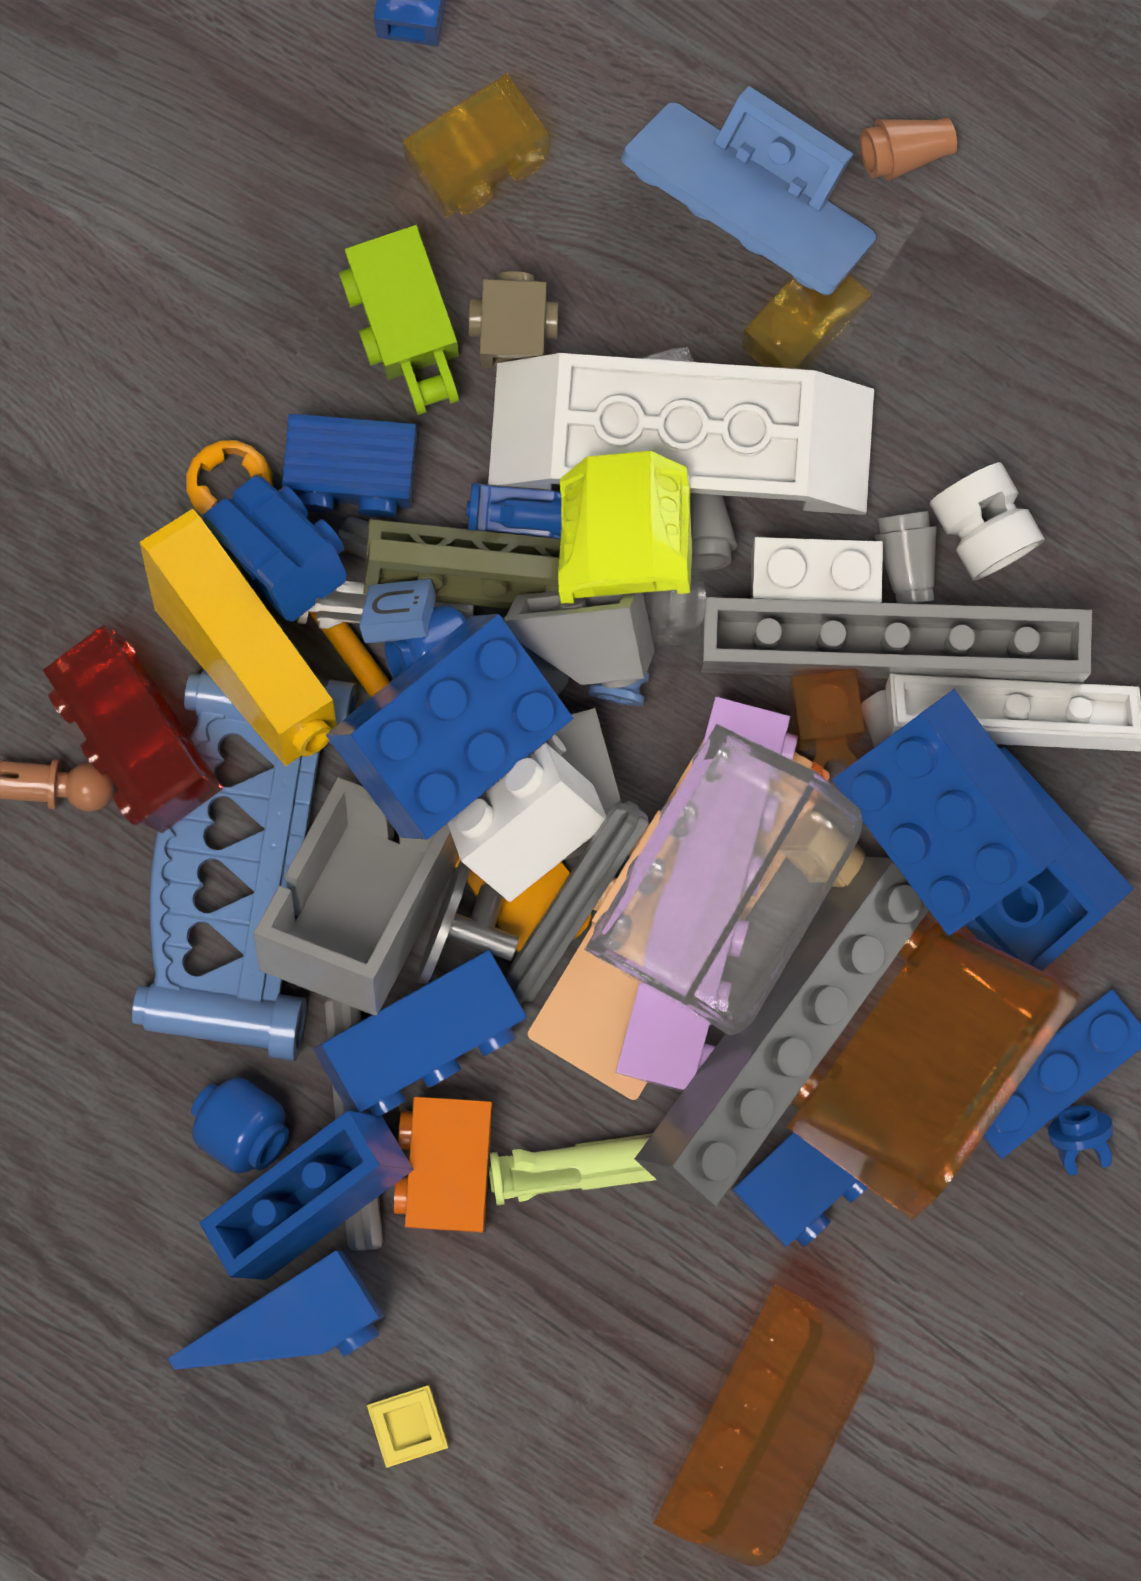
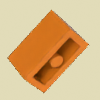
[394,1097,493,1233]

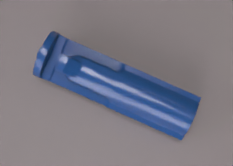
[466,482,562,539]

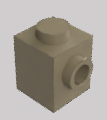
[469,271,559,369]

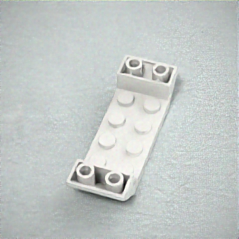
[488,353,874,515]

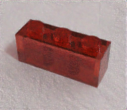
[43,625,223,833]

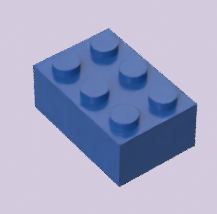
[325,614,574,840]
[832,689,1071,936]

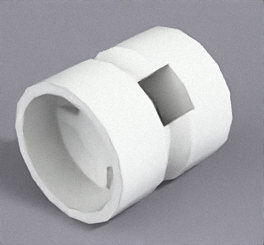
[930,462,1045,581]

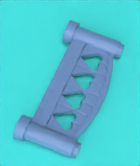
[132,670,357,1061]

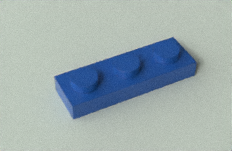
[960,989,1141,1159]

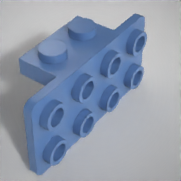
[621,86,876,295]

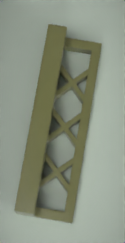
[363,519,561,609]

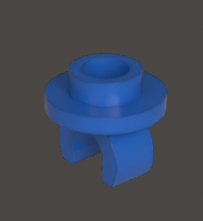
[1048,1105,1113,1176]

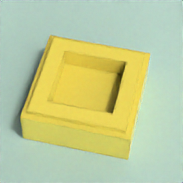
[367,1385,449,1468]

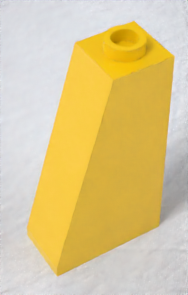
[139,509,337,767]

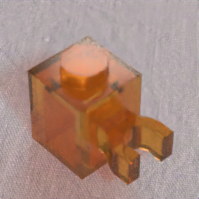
[788,669,865,790]

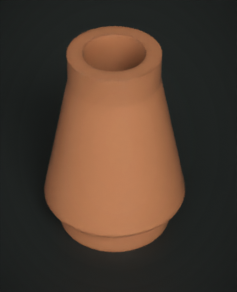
[860,117,957,181]

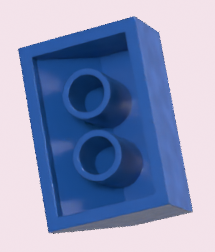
[965,746,1134,988]

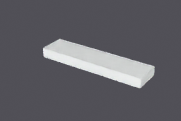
[885,673,1141,752]

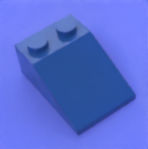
[167,1250,385,1370]

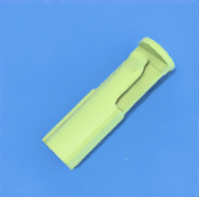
[488,1133,656,1206]

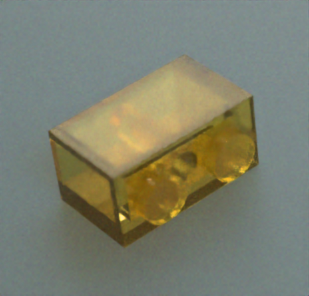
[402,73,549,219]

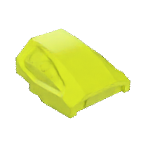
[558,451,692,604]

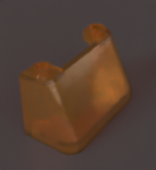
[786,921,1081,1220]

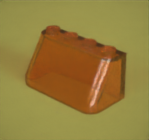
[651,1283,874,1566]

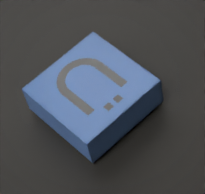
[359,579,436,643]

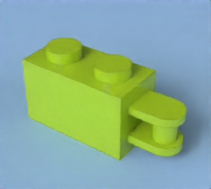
[338,225,459,415]

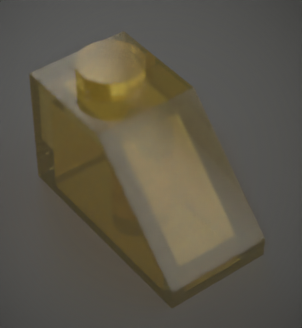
[742,275,872,370]

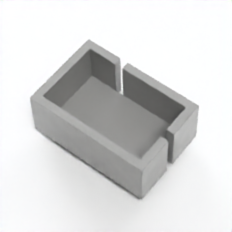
[253,777,458,1016]

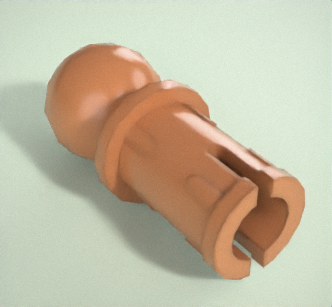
[0,759,115,812]

